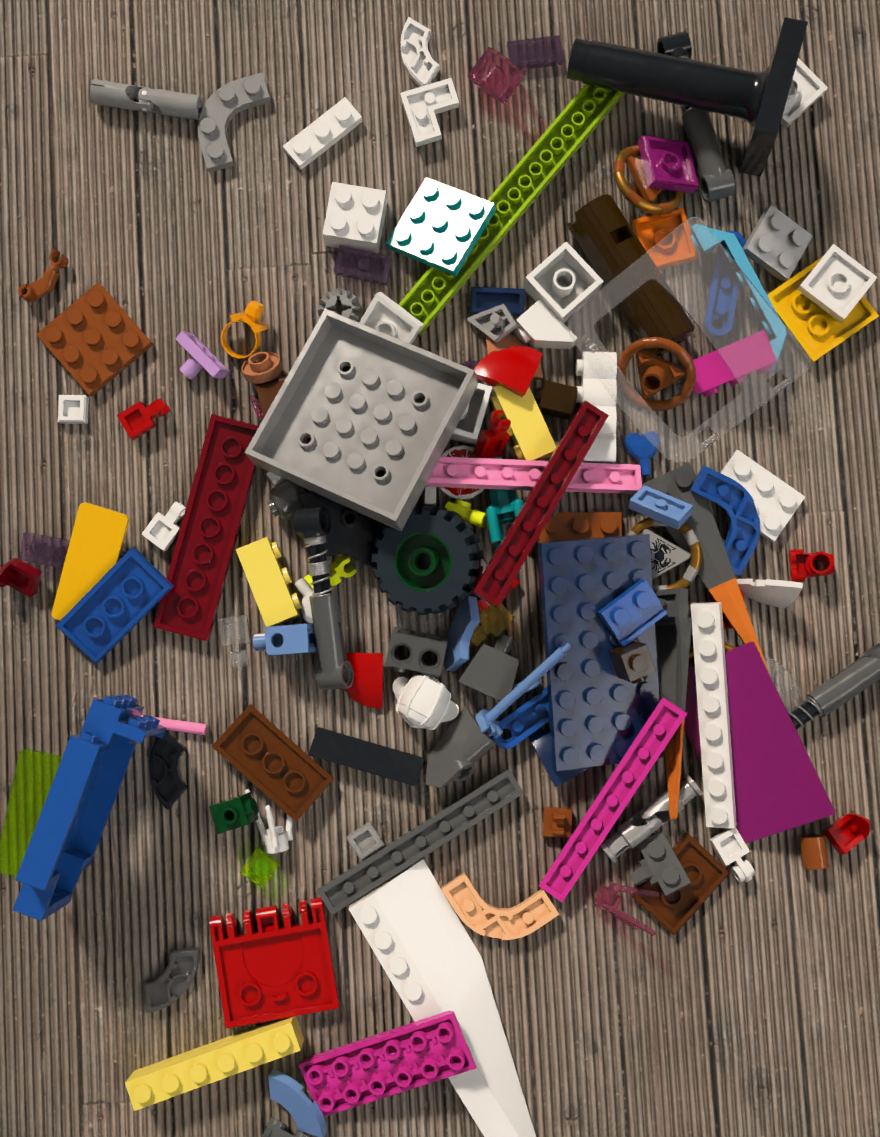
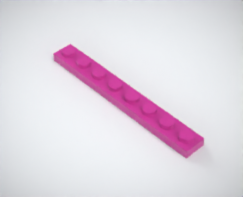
[539,697,687,902]

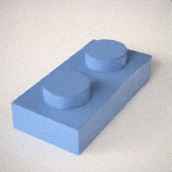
[629,485,693,530]

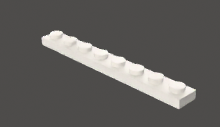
[691,602,737,829]

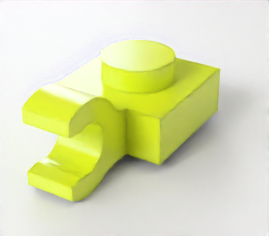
[304,554,357,591]

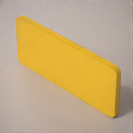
[51,502,129,621]

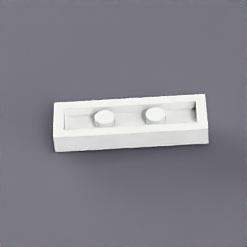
[283,97,363,170]

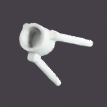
[245,789,293,854]

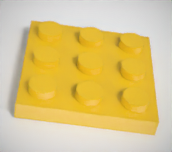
[767,256,879,364]

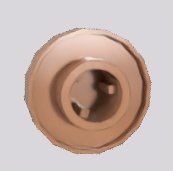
[241,352,283,384]

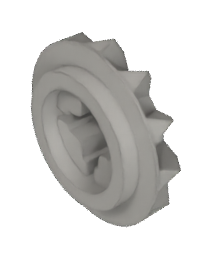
[317,288,361,322]

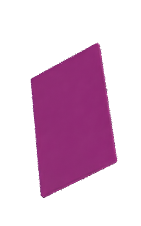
[684,642,835,844]

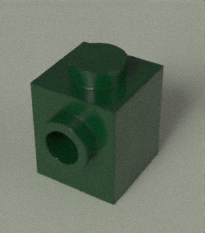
[209,792,258,834]

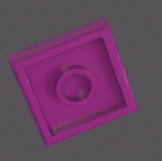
[638,135,699,193]

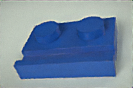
[597,579,667,647]

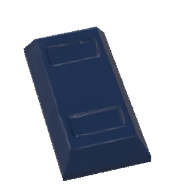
[470,287,525,316]

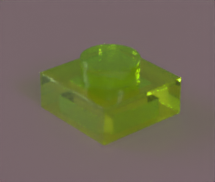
[240,847,281,889]

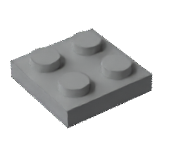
[743,204,813,282]

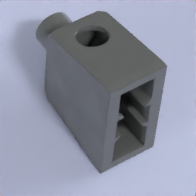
[458,633,519,701]

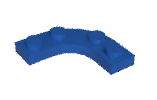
[690,465,760,576]

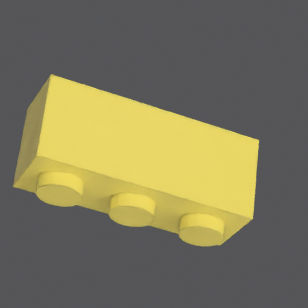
[490,385,556,461]
[236,537,303,627]

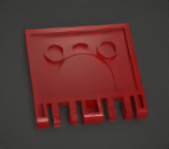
[210,897,340,1028]

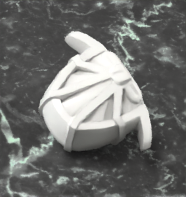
[392,675,459,730]

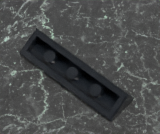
[308,727,424,787]

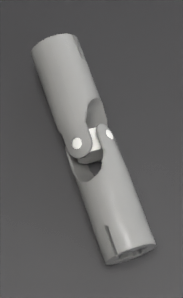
[90,79,203,121]

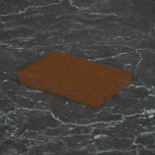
[631,832,730,936]

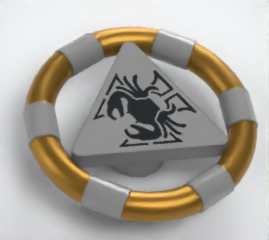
[628,517,702,591]

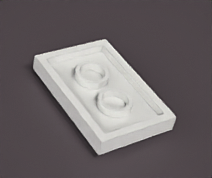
[711,450,805,542]

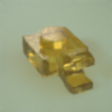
[470,603,515,647]

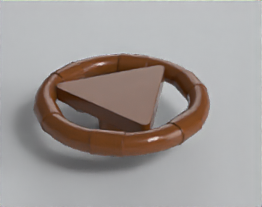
[616,337,696,411]

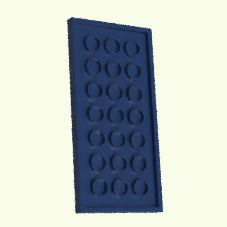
[538,534,663,771]

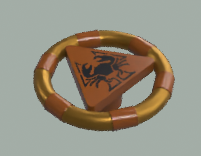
[614,145,684,215]

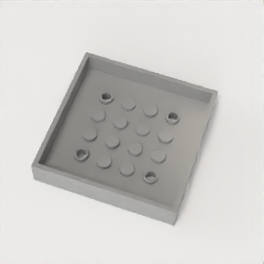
[244,309,478,531]

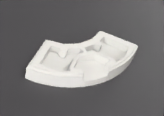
[401,17,440,87]

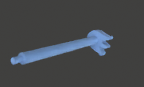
[475,643,571,738]

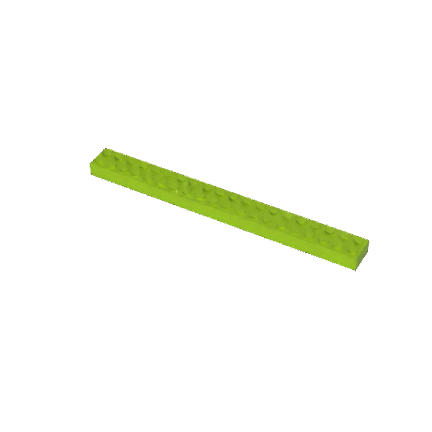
[398,84,625,337]

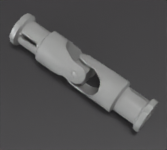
[600,774,703,863]

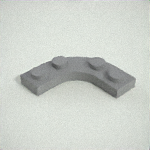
[198,72,271,173]

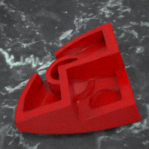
[473,346,543,397]
[344,653,383,709]

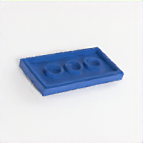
[56,547,174,664]

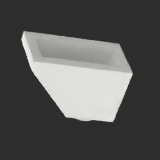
[515,298,578,349]

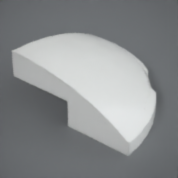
[736,579,803,608]

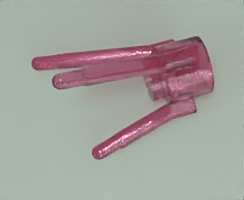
[593,881,660,936]

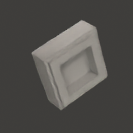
[346,821,385,861]

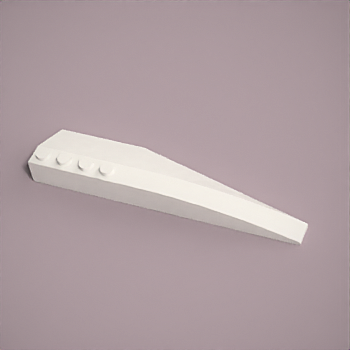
[349,858,536,1137]

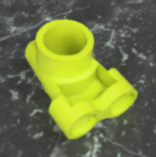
[445,499,488,529]

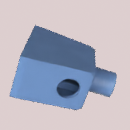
[253,624,317,656]

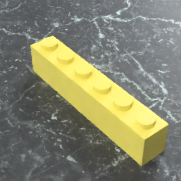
[125,1016,304,1111]

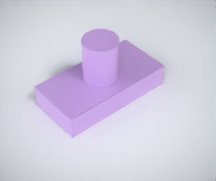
[175,331,230,380]

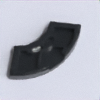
[150,730,188,810]

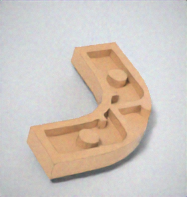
[441,872,559,940]

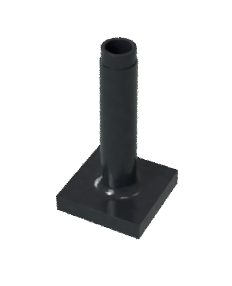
[567,17,808,177]

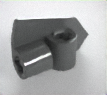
[425,706,497,788]

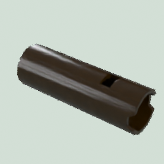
[567,194,695,356]

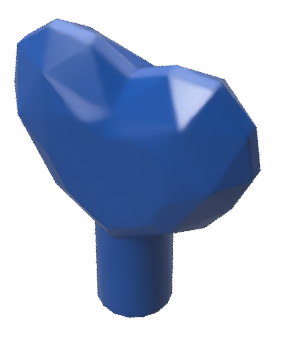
[625,431,660,476]

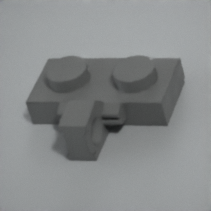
[629,831,691,897]

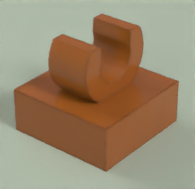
[542,806,572,838]

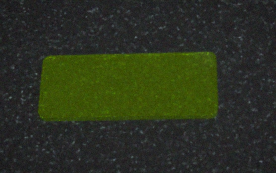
[0,749,63,876]

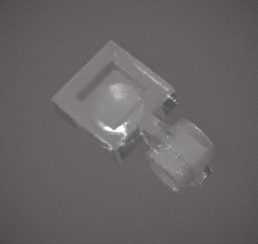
[218,615,251,670]

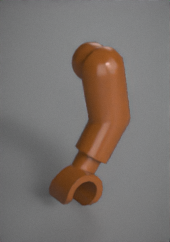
[18,249,69,302]

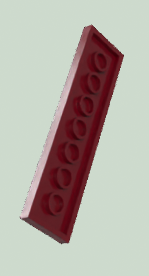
[153,414,259,641]

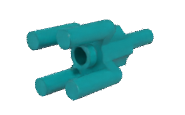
[486,457,524,550]

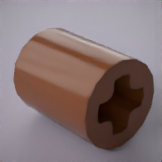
[799,834,829,870]

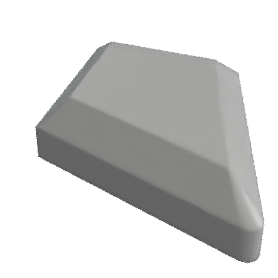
[467,304,518,343]

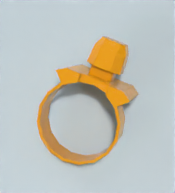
[221,301,270,359]

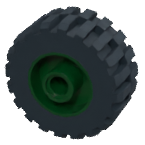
[371,506,484,615]

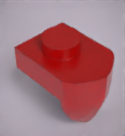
[822,813,871,855]

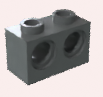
[385,627,448,678]

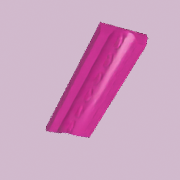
[298,1011,477,1117]

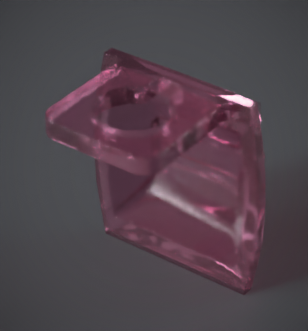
[468,47,528,104]

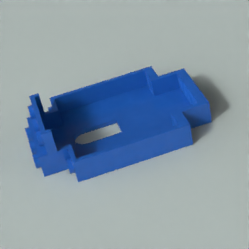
[13,694,167,921]

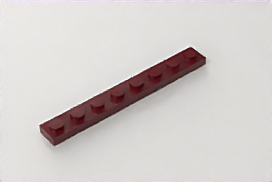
[472,400,609,608]

